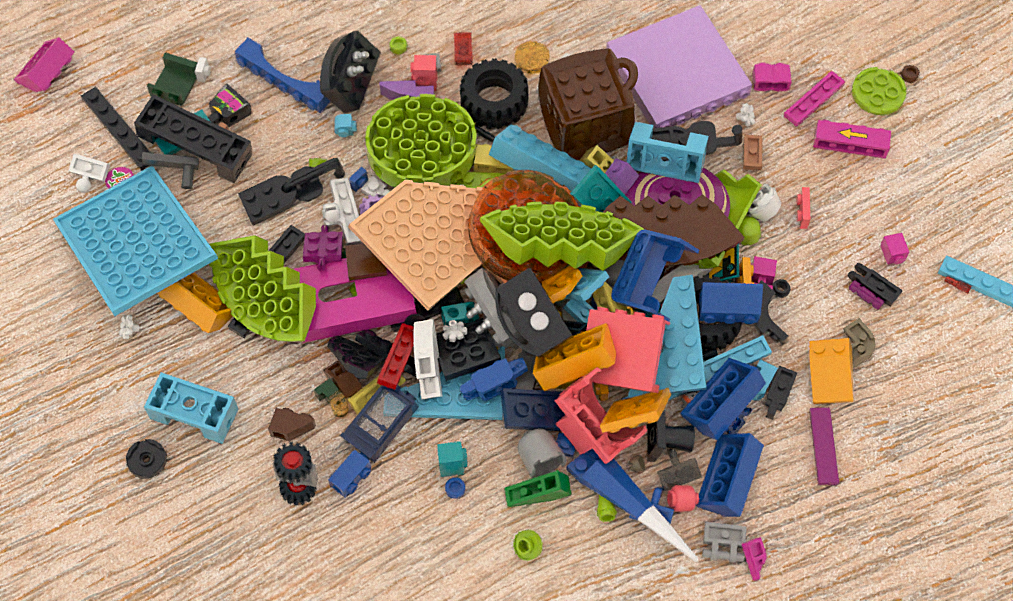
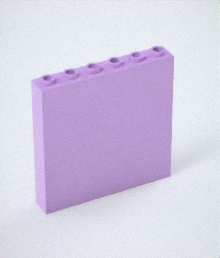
[606,5,752,128]

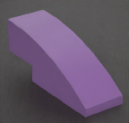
[380,80,434,100]

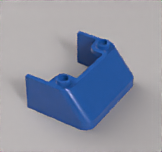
[611,229,699,322]

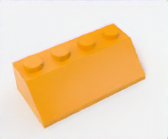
[157,272,233,333]
[533,323,616,391]

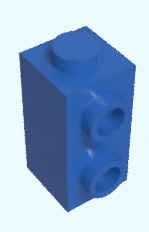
[328,449,371,498]

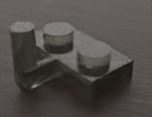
[657,448,702,491]

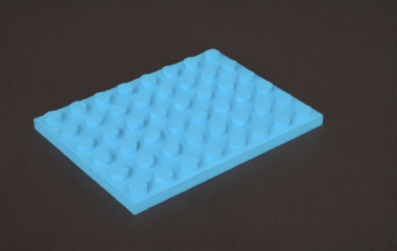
[53,166,218,317]

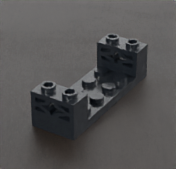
[134,94,252,183]

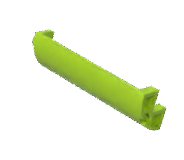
[690,169,762,269]

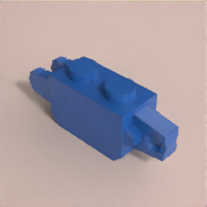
[460,358,528,401]

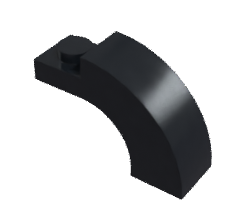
[754,280,789,345]

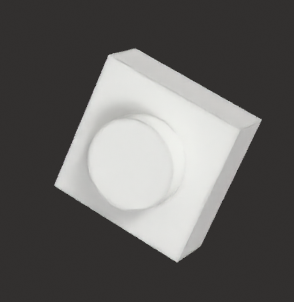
[195,57,211,83]

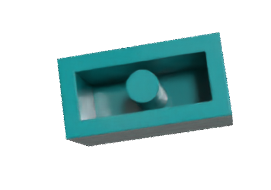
[437,441,468,477]

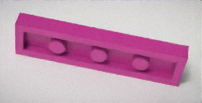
[783,71,845,127]

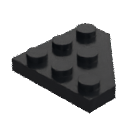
[327,336,386,379]

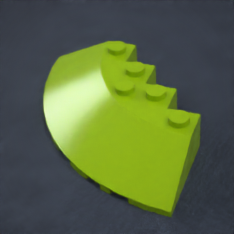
[480,202,644,271]
[209,235,316,342]

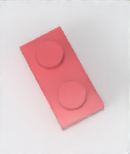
[796,187,811,229]

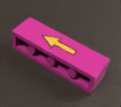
[813,120,891,159]

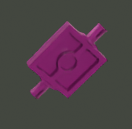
[303,225,343,271]

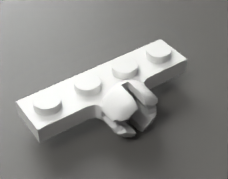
[322,178,363,246]

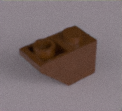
[268,408,316,441]

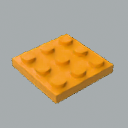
[600,388,671,433]

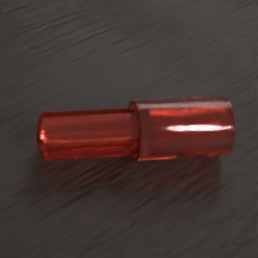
[945,276,972,293]

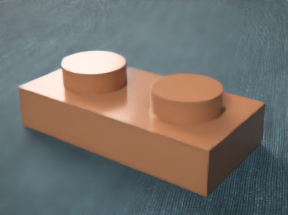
[743,134,762,170]

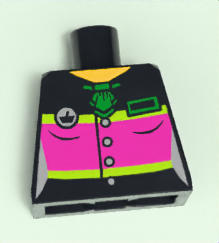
[208,84,252,127]

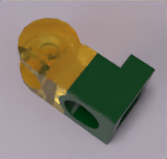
[314,378,349,417]

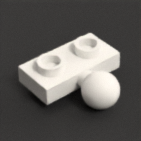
[68,154,110,192]

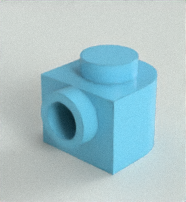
[334,114,357,137]

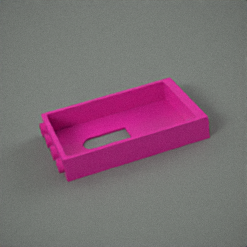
[294,258,417,343]

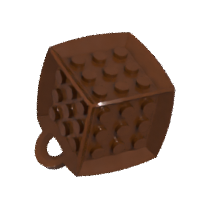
[538,48,638,160]

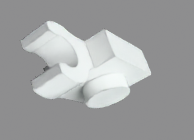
[361,176,390,198]

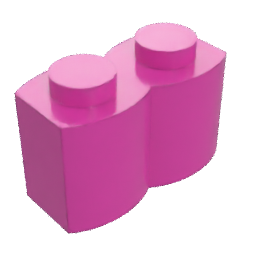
[752,62,792,91]

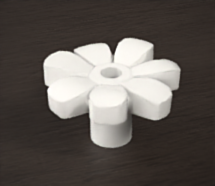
[736,103,755,126]
[119,314,139,339]
[443,320,467,342]

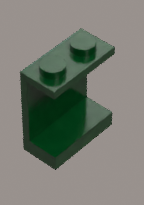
[147,52,198,106]

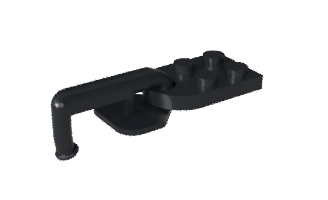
[652,121,743,161]
[238,158,345,226]

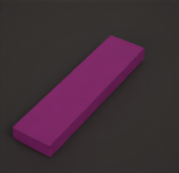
[809,408,839,485]

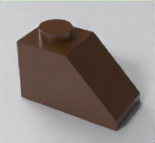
[323,360,362,398]

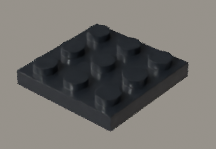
[436,318,501,381]

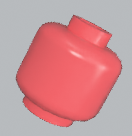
[667,485,699,512]

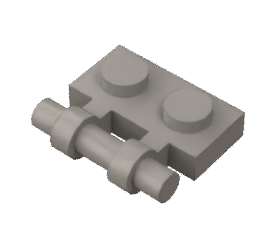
[702,522,746,563]

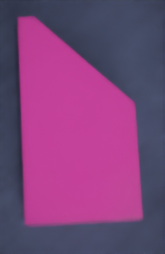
[742,537,767,580]

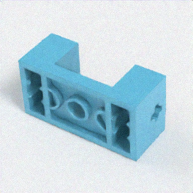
[627,122,709,183]
[144,372,239,444]

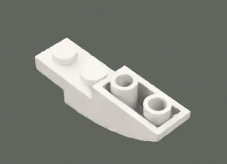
[414,319,443,399]

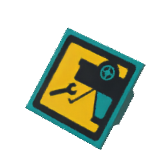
[706,244,740,283]

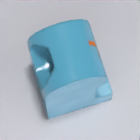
[753,359,778,401]

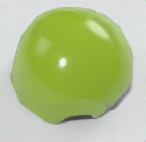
[738,216,761,245]

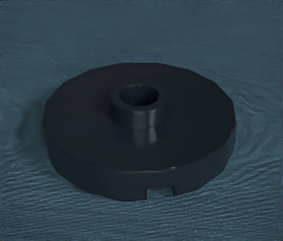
[126,439,167,479]

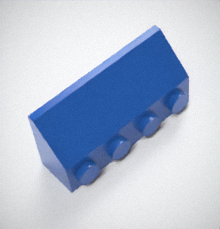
[680,358,766,440]
[695,433,764,517]

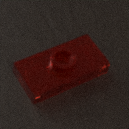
[454,32,473,65]

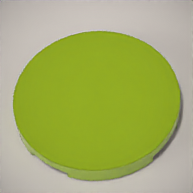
[852,67,907,115]

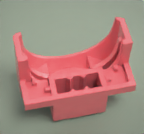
[555,367,647,464]

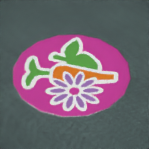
[105,167,134,188]

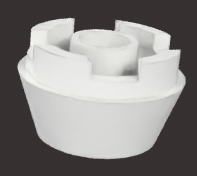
[747,184,781,221]

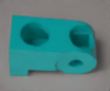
[440,302,479,326]

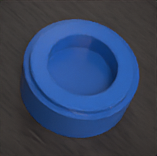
[445,477,465,499]

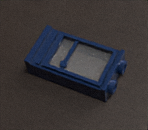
[340,385,419,463]

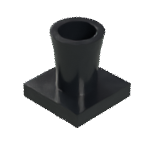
[647,410,695,462]

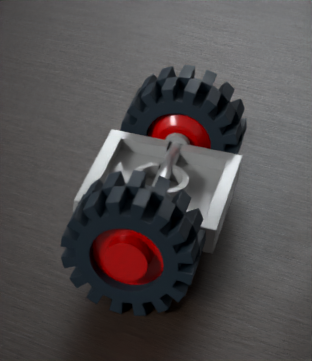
[273,442,318,506]

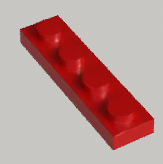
[377,323,414,390]

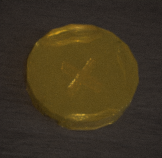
[515,41,550,74]

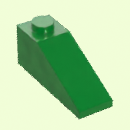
[504,470,572,508]

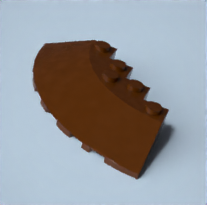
[603,195,744,268]

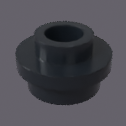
[772,279,791,298]

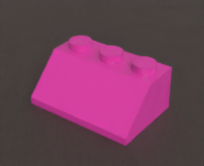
[13,37,75,92]

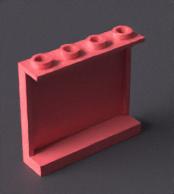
[577,307,670,393]

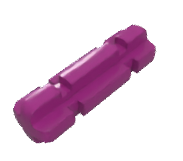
[849,280,884,310]

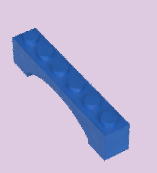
[234,37,331,113]

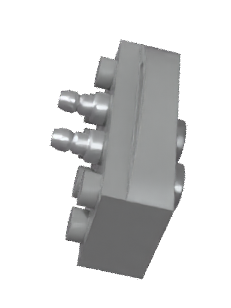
[464,267,528,350]

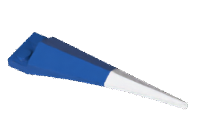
[566,448,698,562]

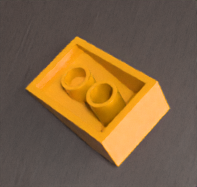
[809,338,854,404]

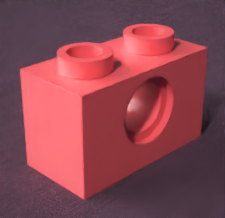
[410,55,437,91]

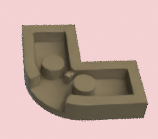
[843,318,876,369]

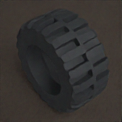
[460,59,529,129]
[693,275,742,352]

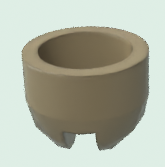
[629,455,645,472]

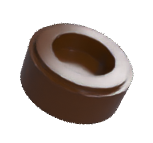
[901,65,920,83]

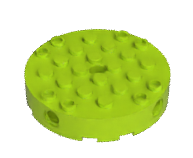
[365,94,477,188]

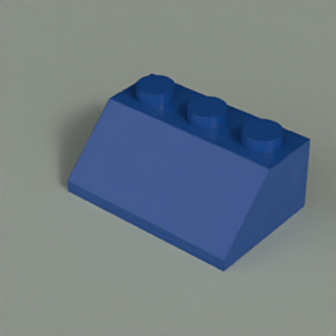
[699,282,763,324]

